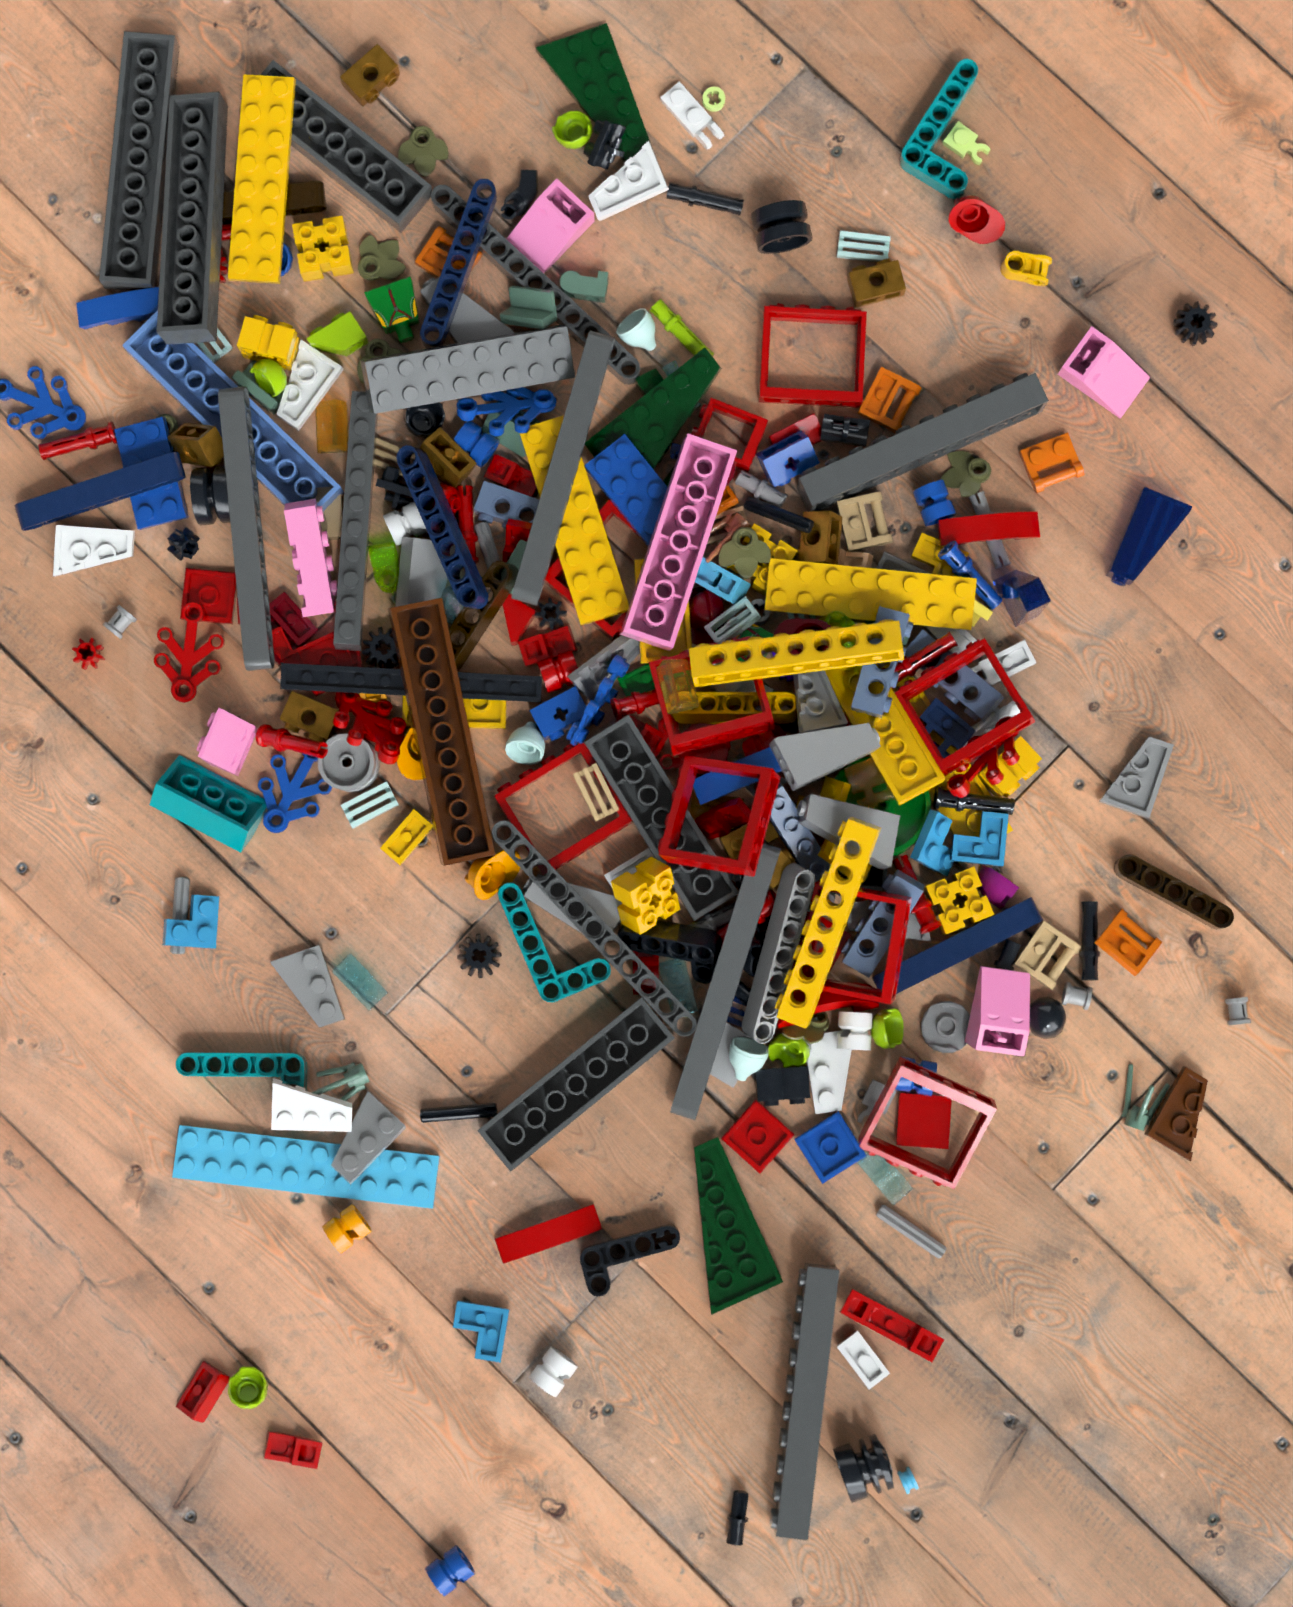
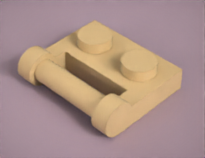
[836,492,893,552]
[1014,921,1082,991]

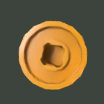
[322,1204,372,1253]

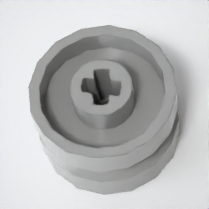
[318,733,380,792]

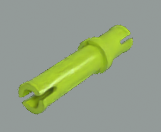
[649,299,714,356]

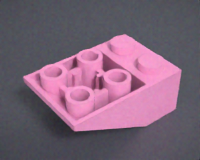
[507,178,594,273]
[1058,326,1150,418]
[197,708,258,776]
[965,966,1030,1056]

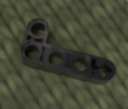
[617,920,721,984]
[580,1224,680,1297]

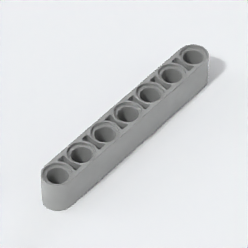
[742,863,815,1044]

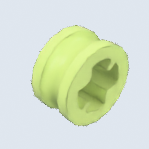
[702,87,725,112]

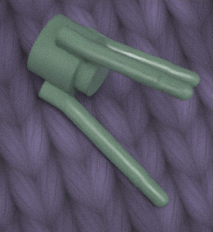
[311,1062,370,1101]
[1121,1064,1170,1131]

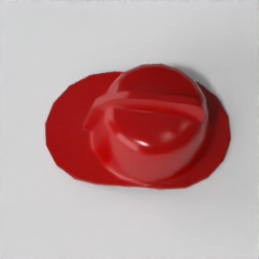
[948,195,1005,244]

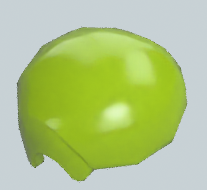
[552,111,593,149]
[250,359,287,397]
[870,1009,904,1049]
[768,1033,810,1068]
[228,1366,268,1409]

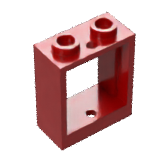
[691,398,768,472]

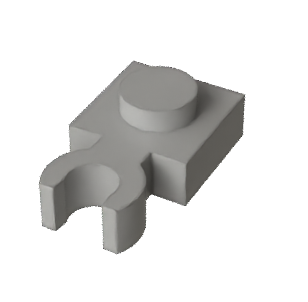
[857,1079,897,1127]

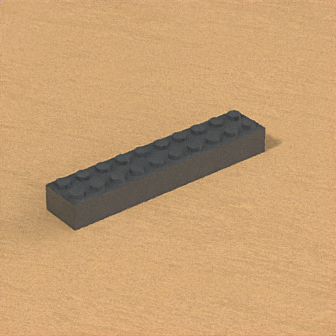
[99,31,180,291]
[157,92,228,344]
[797,373,1049,512]
[769,1263,840,1541]

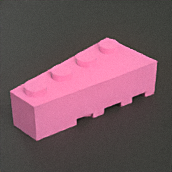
[284,499,338,617]

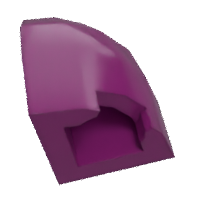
[978,865,1019,910]

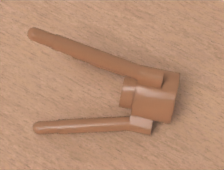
[706,512,751,568]

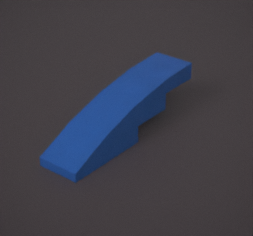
[76,287,159,329]
[693,747,782,805]

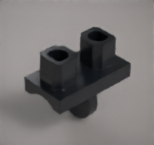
[583,120,626,170]
[820,414,870,447]
[376,466,424,511]

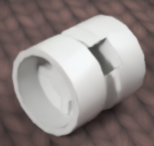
[383,502,427,546]
[837,1012,873,1051]
[529,1346,578,1397]

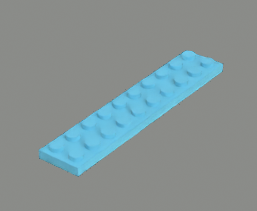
[172,1125,440,1209]

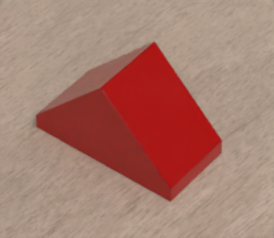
[503,594,536,646]

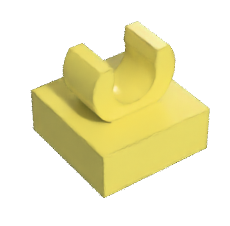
[972,599,993,627]

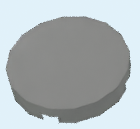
[921,1001,970,1053]

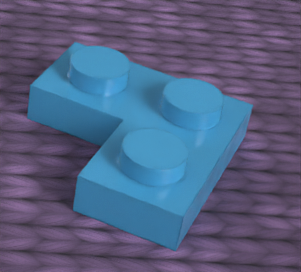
[910,809,954,876]
[951,811,1009,867]
[162,895,219,949]
[453,1301,510,1363]

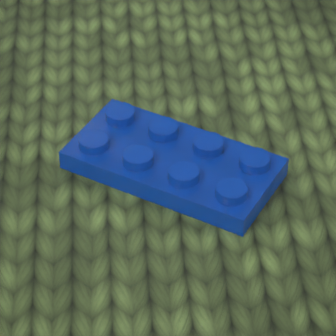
[114,417,189,530]
[584,434,668,546]

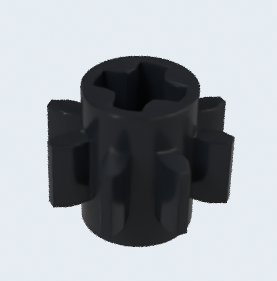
[167,527,200,561]
[535,597,567,631]

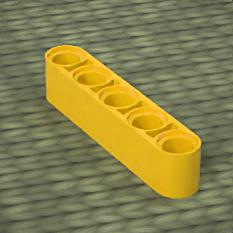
[670,692,798,724]

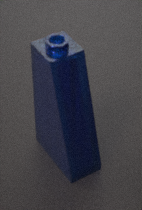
[1106,487,1192,586]
[992,570,1051,627]

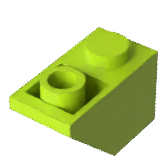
[307,311,369,356]

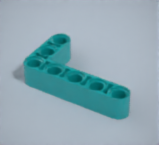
[900,59,978,199]
[498,883,611,1003]
[175,1053,307,1091]

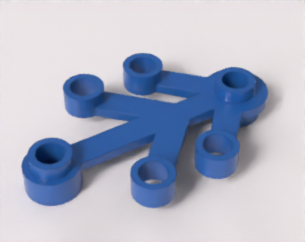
[0,366,86,439]
[457,387,556,436]
[566,654,630,746]
[258,746,332,833]

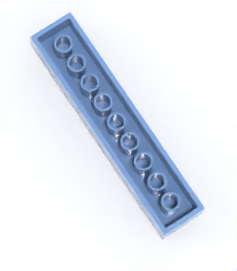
[122,310,344,511]

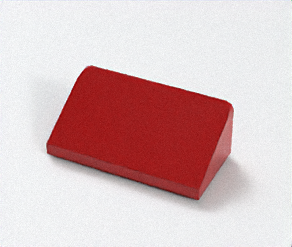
[768,413,822,446]
[176,1361,230,1423]

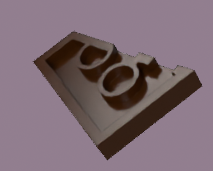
[1145,1066,1208,1161]

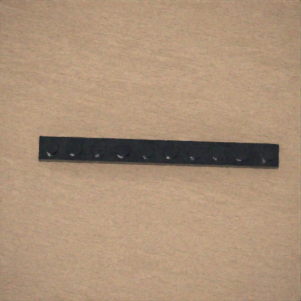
[280,663,542,702]

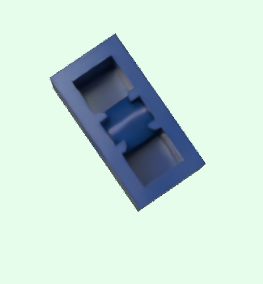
[756,430,820,487]
[529,686,586,741]

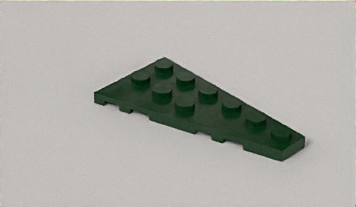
[535,23,653,162]
[585,347,722,470]
[694,1137,783,1315]

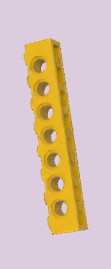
[689,619,904,687]
[775,816,881,1029]

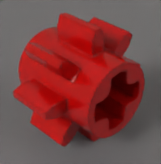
[72,637,105,670]

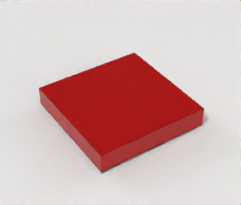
[180,568,237,625]
[896,1093,952,1149]
[721,1099,795,1174]

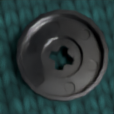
[833,1434,894,1503]

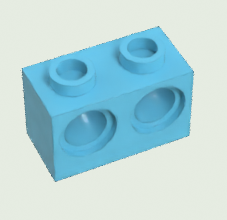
[695,557,751,604]

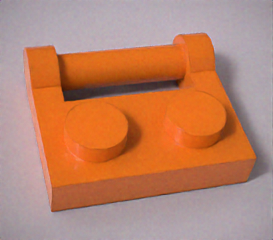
[415,226,483,288]
[858,367,922,433]
[1019,433,1085,493]
[1095,908,1162,976]

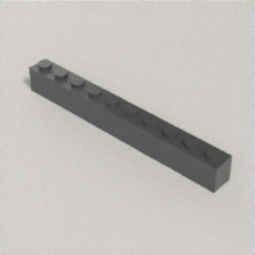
[333,391,378,651]

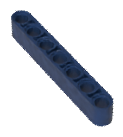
[420,179,497,348]
[396,445,489,609]
[14,452,186,531]
[872,897,1043,994]

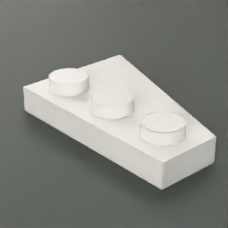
[589,141,669,221]
[277,340,343,431]
[53,525,135,576]
[803,1030,851,1114]
[271,1078,352,1132]

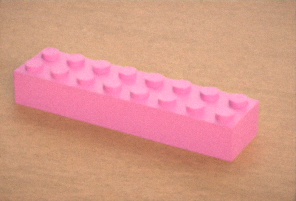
[620,434,737,651]

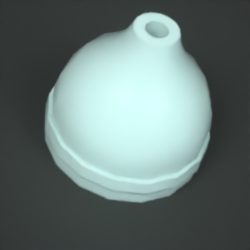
[616,308,656,351]
[505,722,545,765]
[729,1037,769,1081]

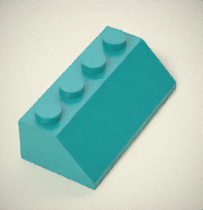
[149,755,267,853]

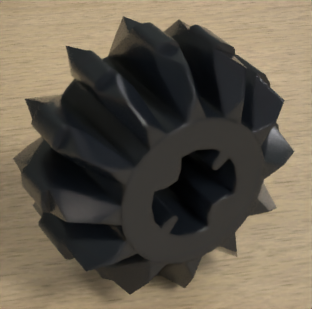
[1173,302,1218,346]
[362,627,399,668]
[457,934,502,978]

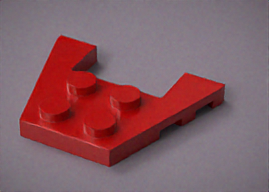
[272,601,362,696]

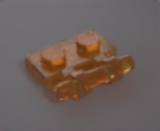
[843,758,895,809]

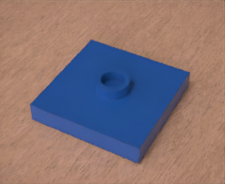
[794,1111,867,1184]

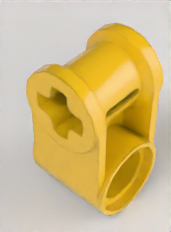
[1001,251,1052,286]

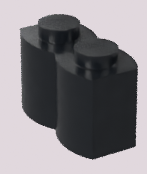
[756,1066,810,1106]

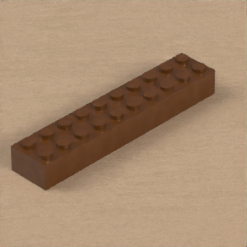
[388,598,495,866]

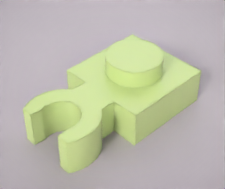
[942,121,990,165]

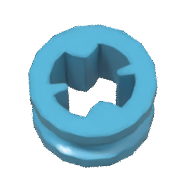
[897,1466,919,1494]

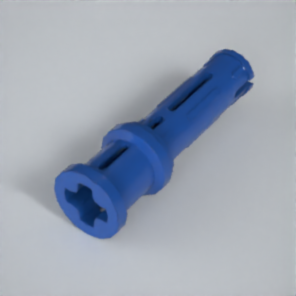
[938,541,1003,610]

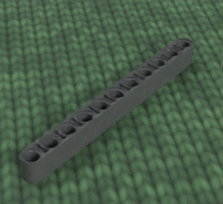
[431,185,640,385]
[512,330,615,606]
[218,386,275,671]
[492,821,697,1037]
[670,843,781,1120]

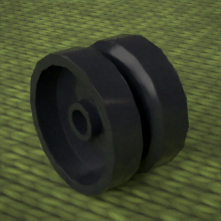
[751,200,813,254]
[190,465,230,526]

